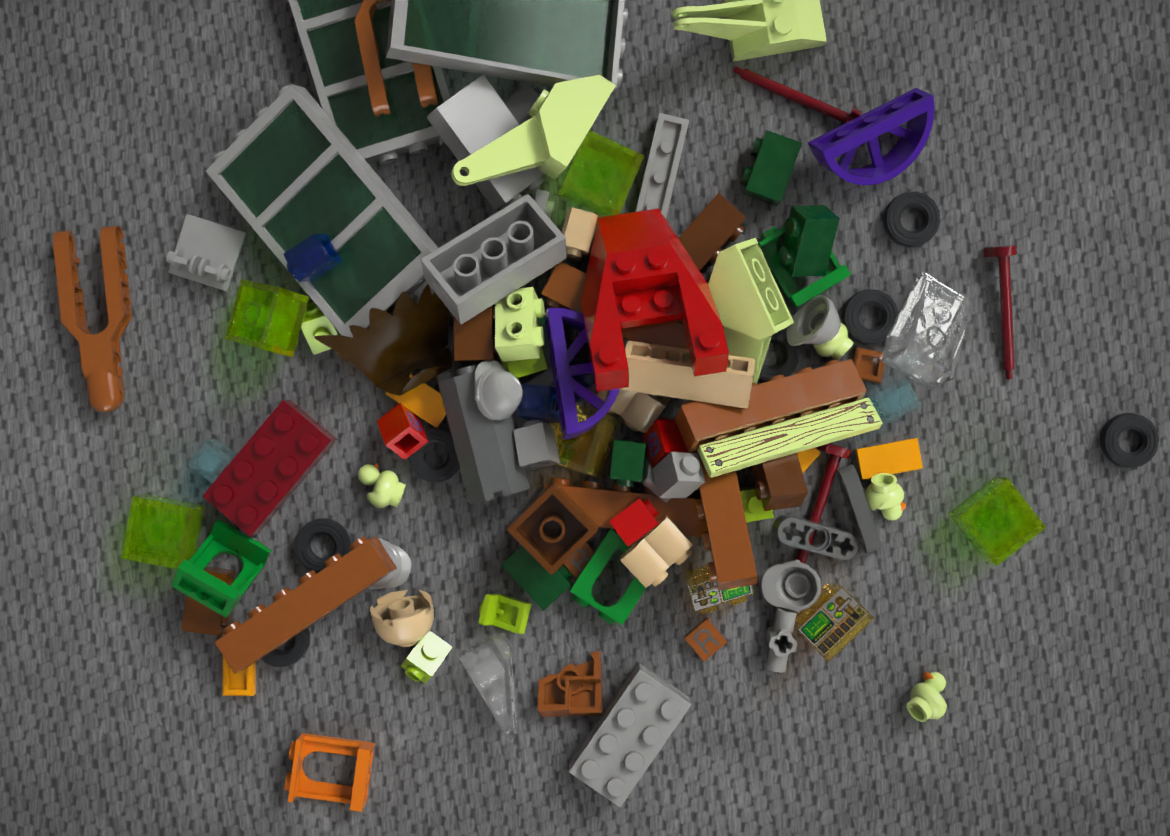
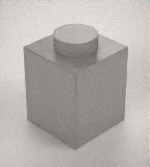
[513,420,560,471]
[652,452,705,499]

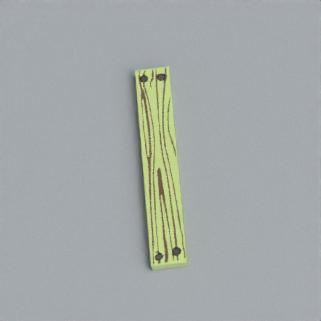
[698,397,883,478]

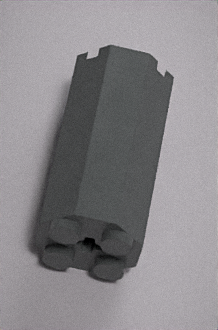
[437,360,531,504]

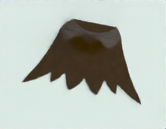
[314,285,452,396]

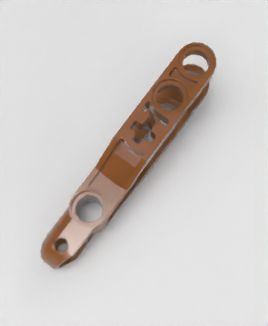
[354,0,438,117]
[53,225,132,412]

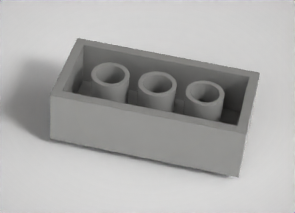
[420,194,567,324]
[569,662,692,807]

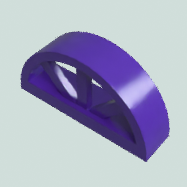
[808,88,934,185]
[544,308,619,440]

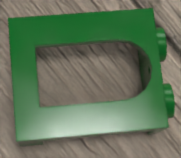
[758,218,851,309]
[171,519,272,618]
[570,528,646,625]

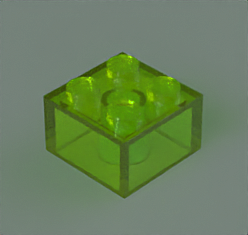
[558,130,644,216]
[225,279,309,358]
[948,476,1046,566]
[121,494,205,569]

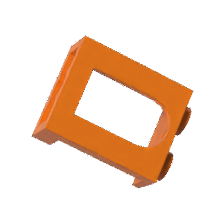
[284,733,375,812]

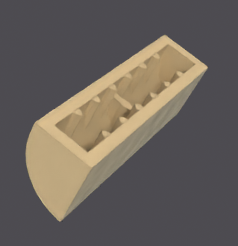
[620,341,755,409]

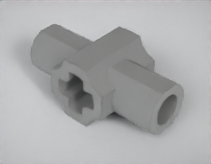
[766,607,797,673]

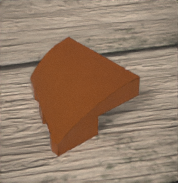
[538,651,603,717]

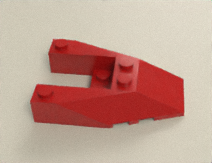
[581,208,729,392]

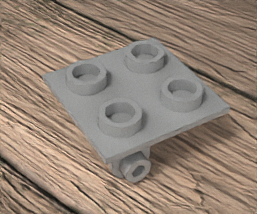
[166,214,246,292]

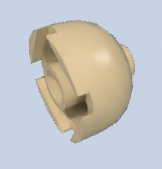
[370,590,434,647]

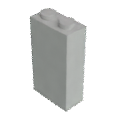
[427,74,545,210]

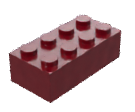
[202,400,338,537]

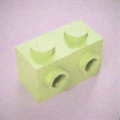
[495,287,545,362]

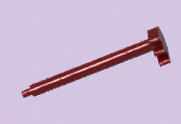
[733,66,861,123]
[983,245,1017,379]
[795,443,851,564]

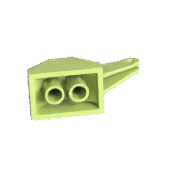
[671,0,827,62]
[451,74,616,186]
[708,238,794,385]

